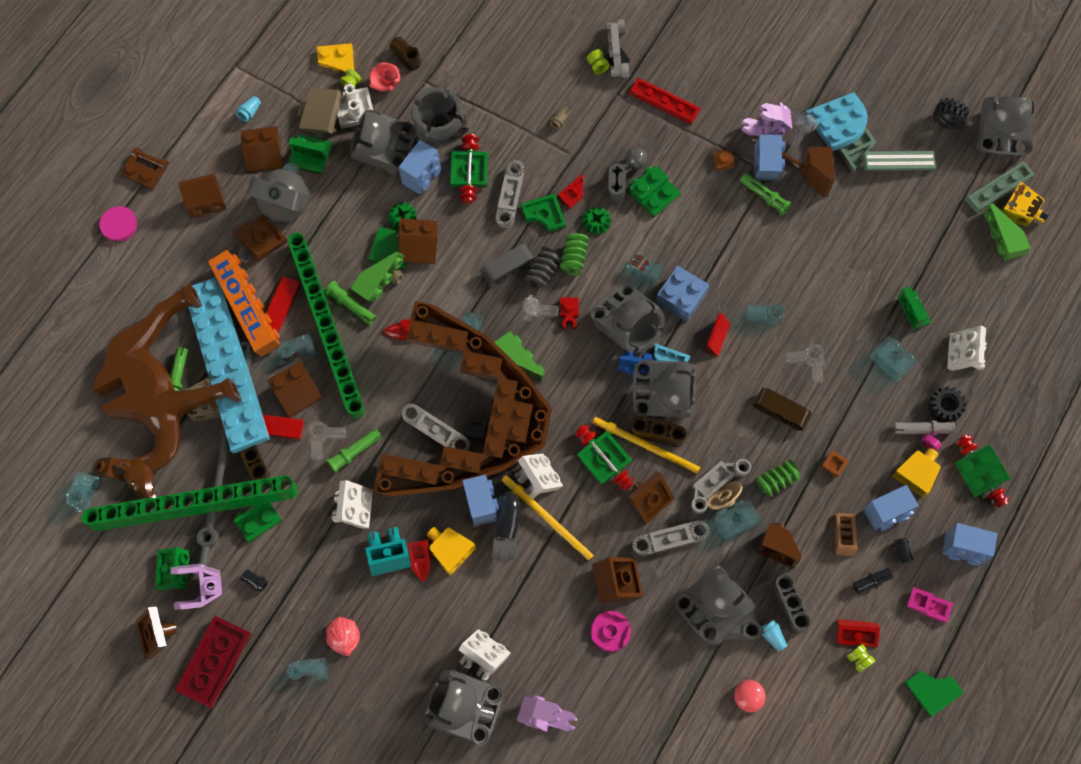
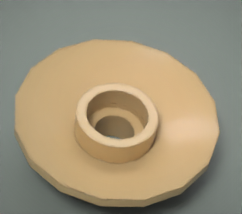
[707,481,742,510]

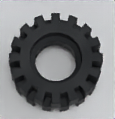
[933,98,969,130]
[928,386,967,422]

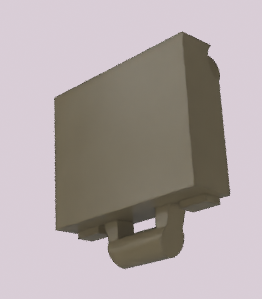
[297,87,345,134]

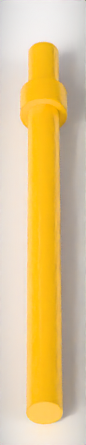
[592,417,701,474]
[501,475,594,561]

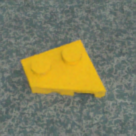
[317,43,354,72]

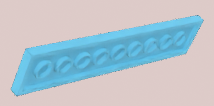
[189,277,270,454]

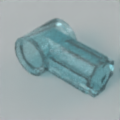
[746,304,785,326]

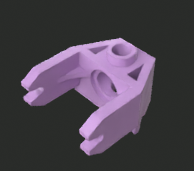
[741,102,792,137]
[171,564,222,610]
[517,695,577,732]

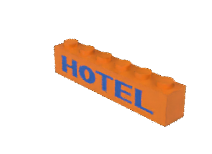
[208,250,281,357]

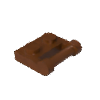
[120,147,169,190]

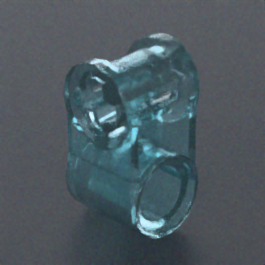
[66,471,99,512]

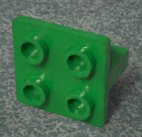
[288,134,333,174]

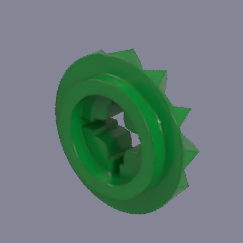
[387,202,417,229]
[582,206,611,234]

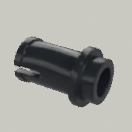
[894,537,914,564]
[241,569,268,592]

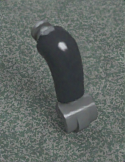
[492,491,521,563]

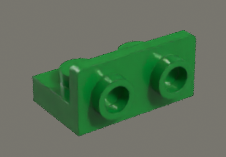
[898,286,931,330]
[233,503,283,543]
[155,547,189,591]

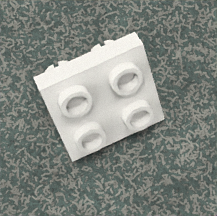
[338,84,373,129]
[947,326,987,371]
[515,454,563,499]
[332,480,373,529]
[459,630,511,680]

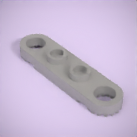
[496,160,525,228]
[402,404,470,451]
[632,520,710,557]

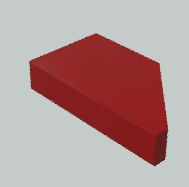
[557,174,583,210]

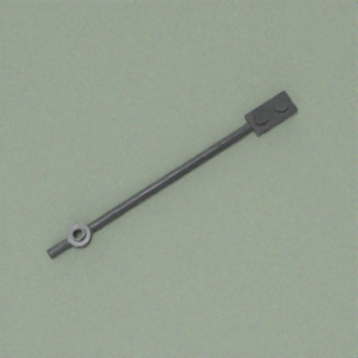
[197,342,253,566]

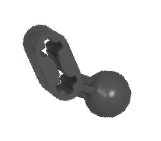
[608,147,648,203]

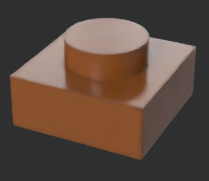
[712,149,735,171]
[821,450,849,478]

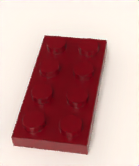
[175,616,252,709]

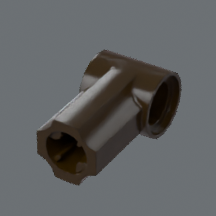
[389,37,421,70]

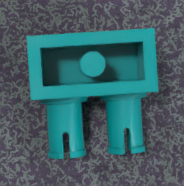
[365,527,411,576]

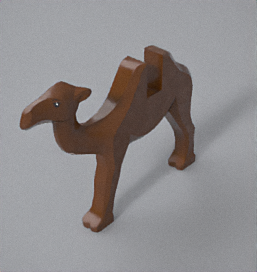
[93,284,242,500]

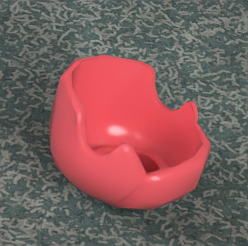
[734,679,766,712]

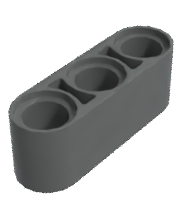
[480,244,535,287]
[773,574,811,633]

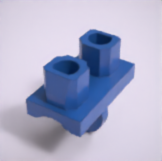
[618,351,652,380]

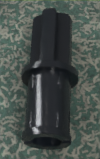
[852,568,893,594]

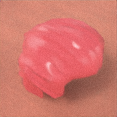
[369,62,400,93]
[325,617,360,657]

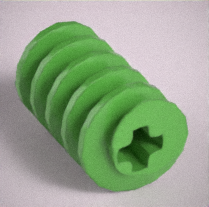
[560,233,589,276]
[755,459,800,497]

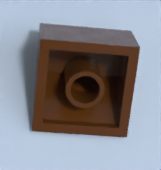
[241,126,283,173]
[801,147,835,197]
[178,174,227,218]
[398,218,437,264]
[267,361,323,418]
[756,522,802,569]
[592,557,644,603]

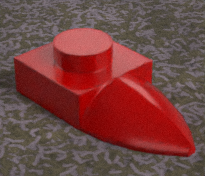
[382,319,411,340]
[407,540,431,582]

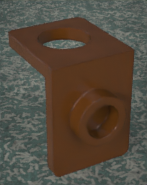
[93,457,125,481]

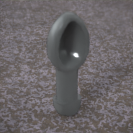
[238,241,252,264]

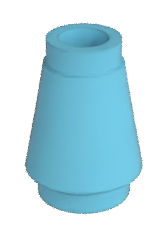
[236,96,261,122]
[761,620,788,652]

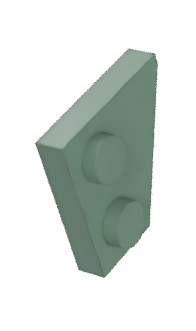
[837,128,876,173]

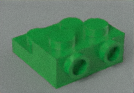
[629,165,681,218]

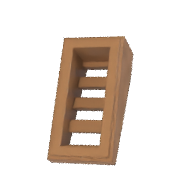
[835,513,858,556]

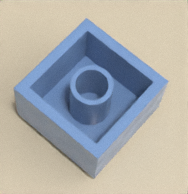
[754,135,785,181]
[399,140,441,195]
[656,265,709,322]
[463,475,499,527]
[863,485,919,532]
[942,523,998,566]

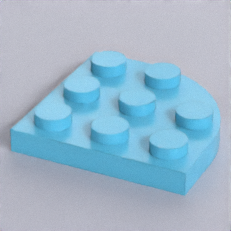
[806,92,868,151]

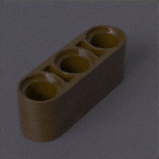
[753,387,812,431]
[630,416,687,447]
[239,445,270,480]

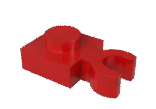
[560,297,579,330]

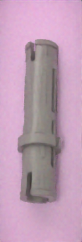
[893,420,955,436]

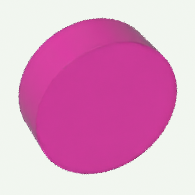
[921,434,942,451]

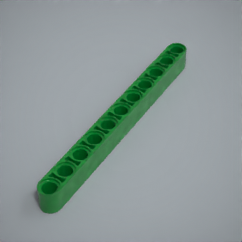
[288,232,365,420]
[81,475,298,531]

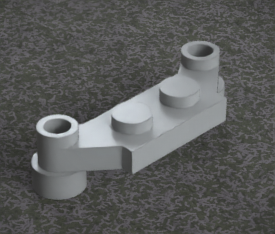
[607,19,629,78]
[691,459,751,515]

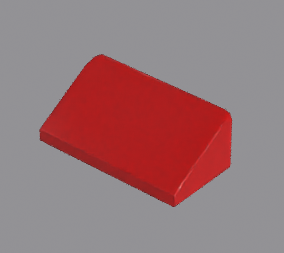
[705,313,730,356]
[836,619,880,648]

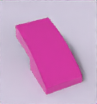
[907,587,953,623]

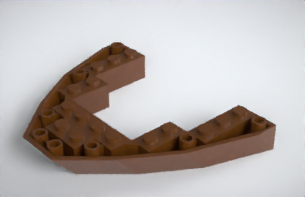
[373,301,552,496]

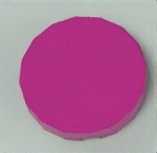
[99,206,137,242]
[590,611,631,652]

